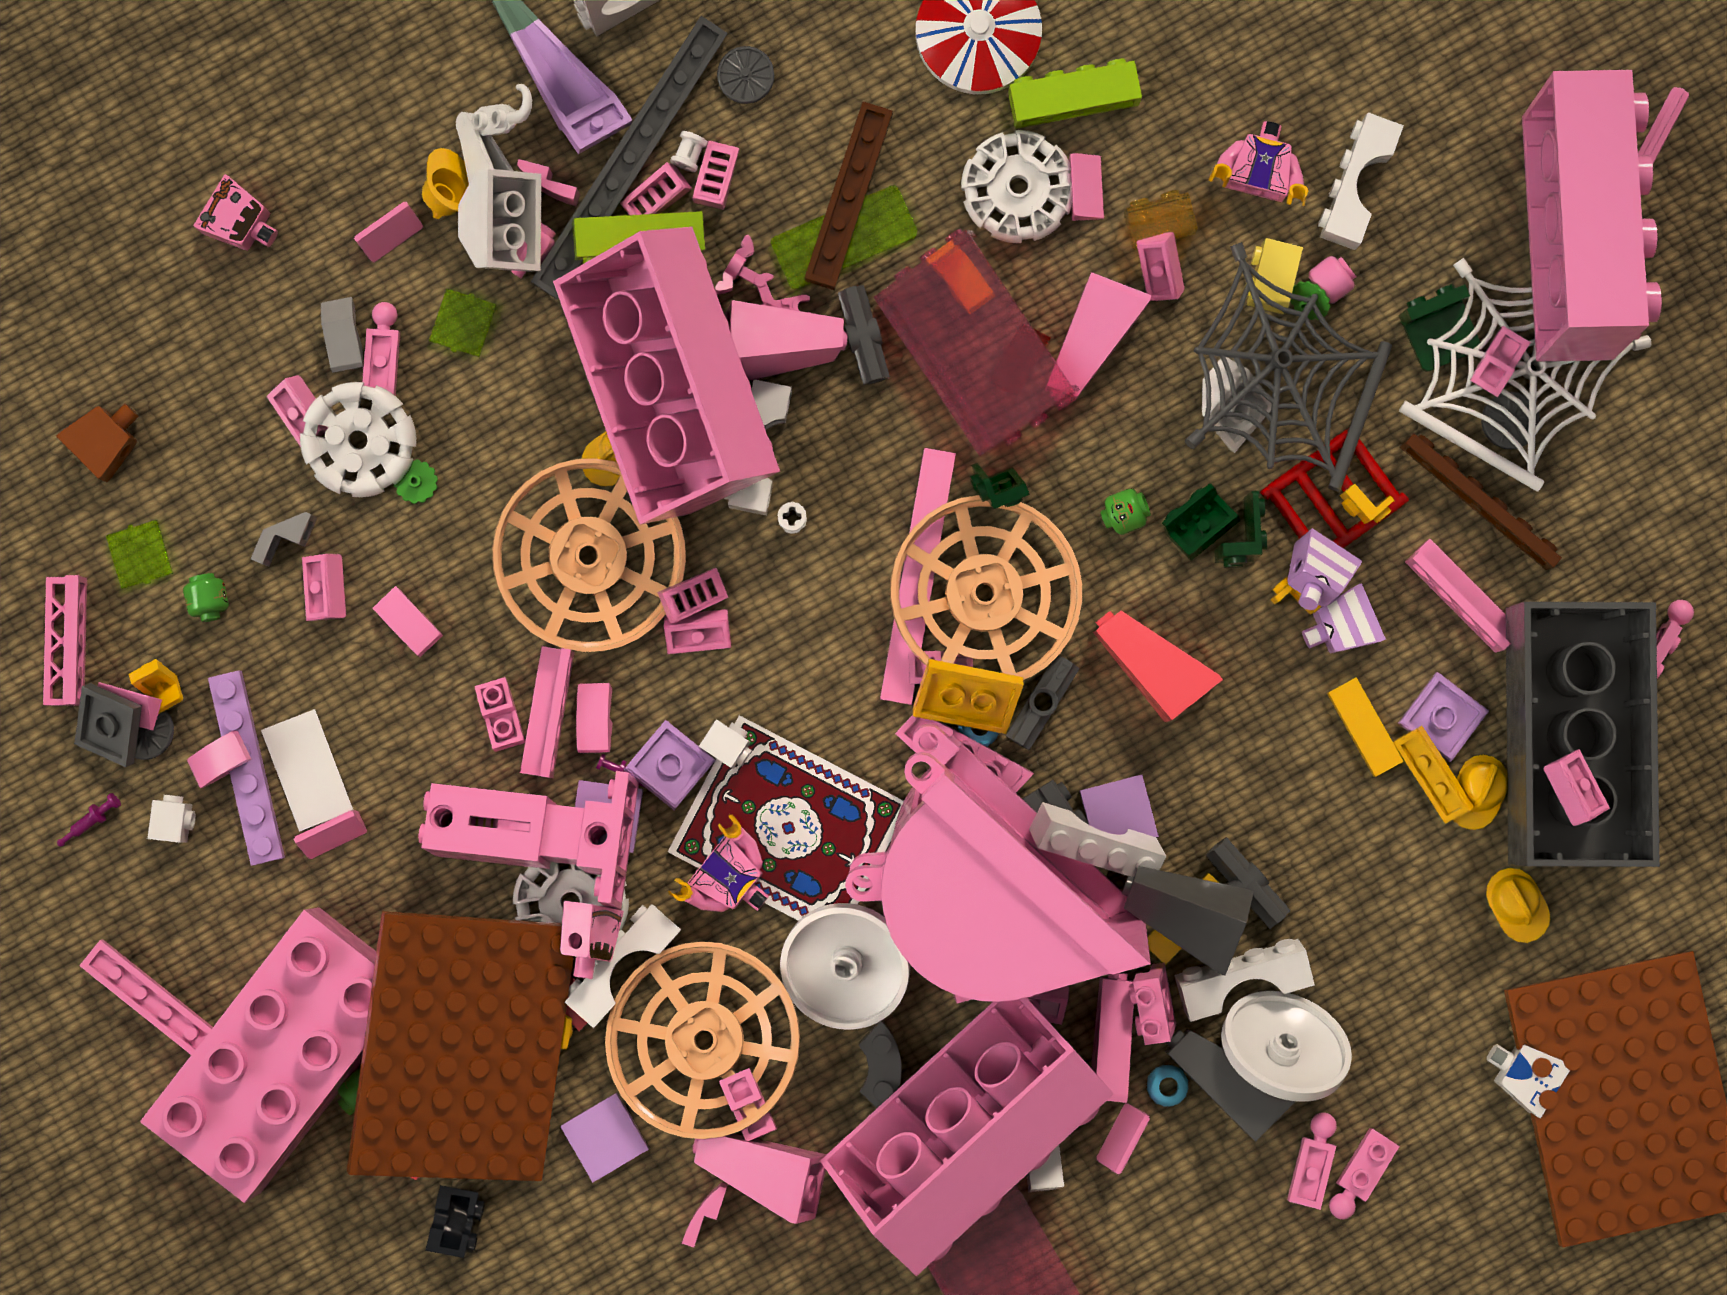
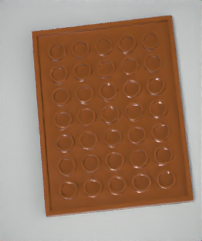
[347,911,574,1181]
[1504,951,1727,1248]

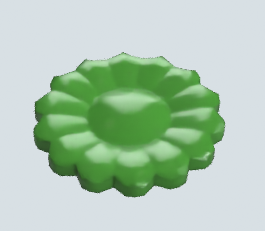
[1290,281,1331,320]
[393,459,438,504]

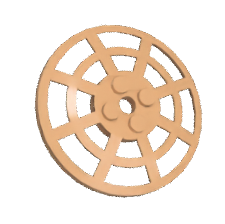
[492,459,686,652]
[890,495,1082,680]
[605,942,800,1139]

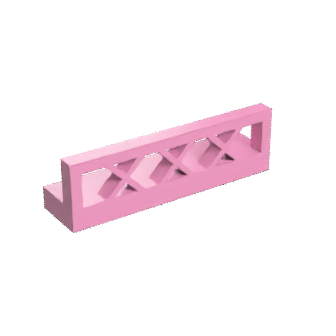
[1405,539,1511,653]
[43,575,87,706]
[520,646,575,778]

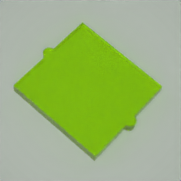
[429,288,497,358]
[106,520,173,589]

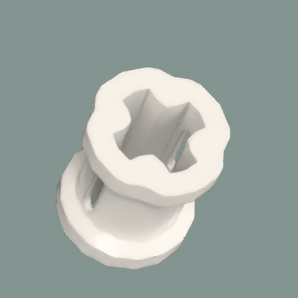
[670,131,708,172]
[777,502,807,534]

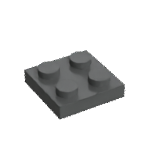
[74,683,142,767]

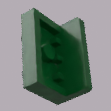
[969,463,1030,509]
[1162,483,1240,561]

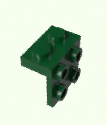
[1399,283,1481,372]
[1214,491,1267,568]

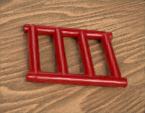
[1260,428,1409,548]

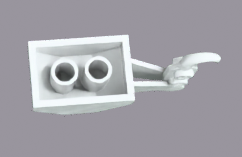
[456,84,541,272]

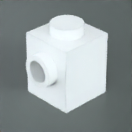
[699,719,752,769]
[147,795,196,843]

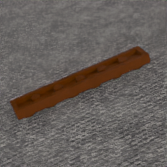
[804,102,893,291]
[1400,433,1562,570]

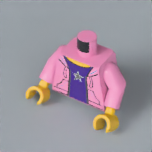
[1209,121,1309,206]
[668,815,769,912]

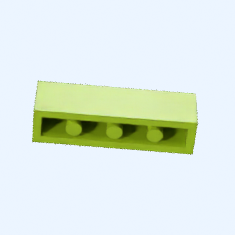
[1008,58,1142,129]
[572,211,705,264]

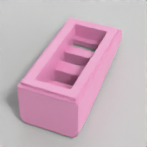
[692,141,740,210]
[620,162,692,215]
[657,568,728,623]

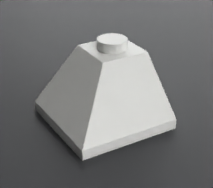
[1202,357,1272,453]

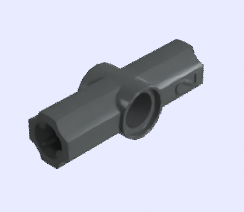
[838,285,890,385]
[1005,655,1080,751]
[1205,837,1290,929]

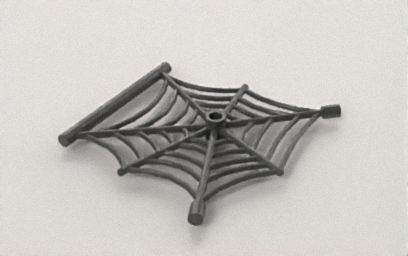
[1185,242,1392,492]

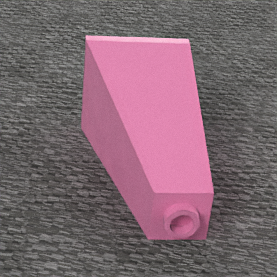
[1045,272,1152,403]
[724,300,848,381]
[693,1134,827,1224]

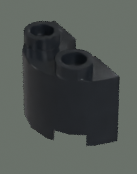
[425,1185,485,1258]

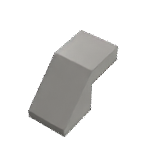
[321,297,364,373]
[251,512,317,567]

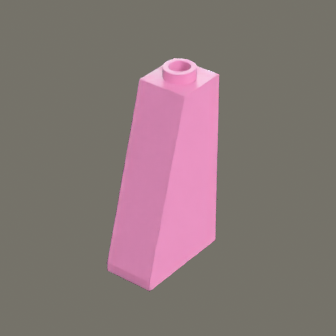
[1091,973,1134,1103]

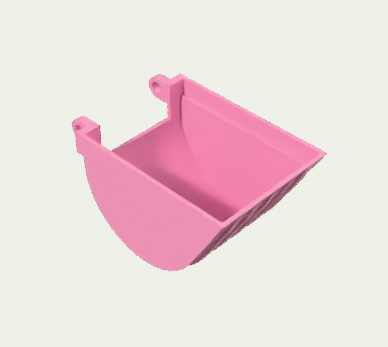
[845,724,1151,1002]

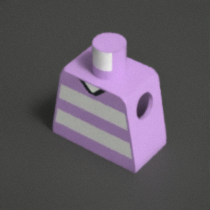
[1287,528,1362,610]
[1302,583,1386,654]

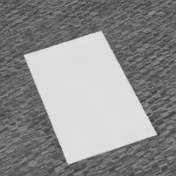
[261,709,353,832]

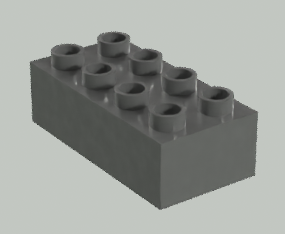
[1506,602,1660,867]

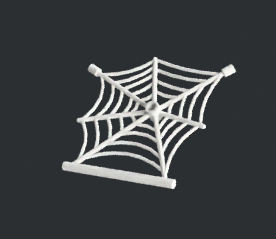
[1399,258,1651,492]

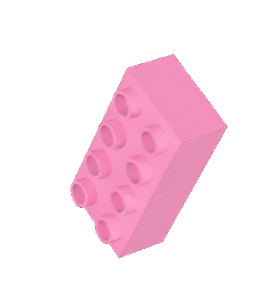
[1522,70,1662,362]
[553,227,780,525]
[140,907,376,1203]
[820,998,1114,1276]

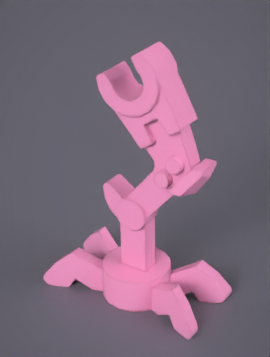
[715,235,811,313]

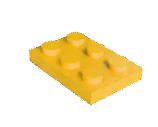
[913,659,1024,734]

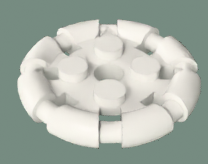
[961,130,1072,243]
[300,382,417,498]
[513,862,629,960]

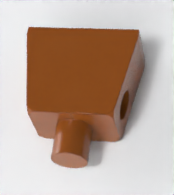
[56,403,139,483]

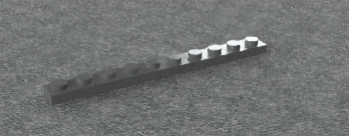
[530,16,728,300]

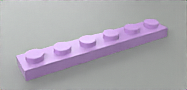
[208,670,285,866]

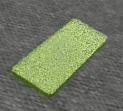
[771,185,917,290]

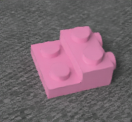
[1129,963,1176,1045]

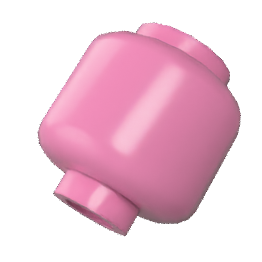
[1308,256,1356,304]

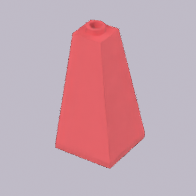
[1093,611,1223,722]

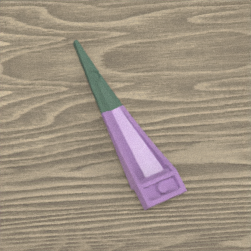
[491,0,633,154]

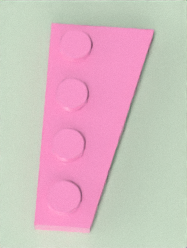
[895,715,1034,793]

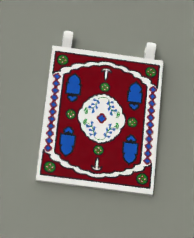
[668,715,904,921]

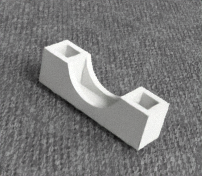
[1318,113,1404,250]
[724,380,792,516]
[1029,802,1166,877]
[565,904,681,1028]
[1175,939,1315,1022]

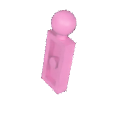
[362,302,400,396]
[1656,600,1694,679]
[1287,1113,1337,1210]
[1329,1128,1400,1220]

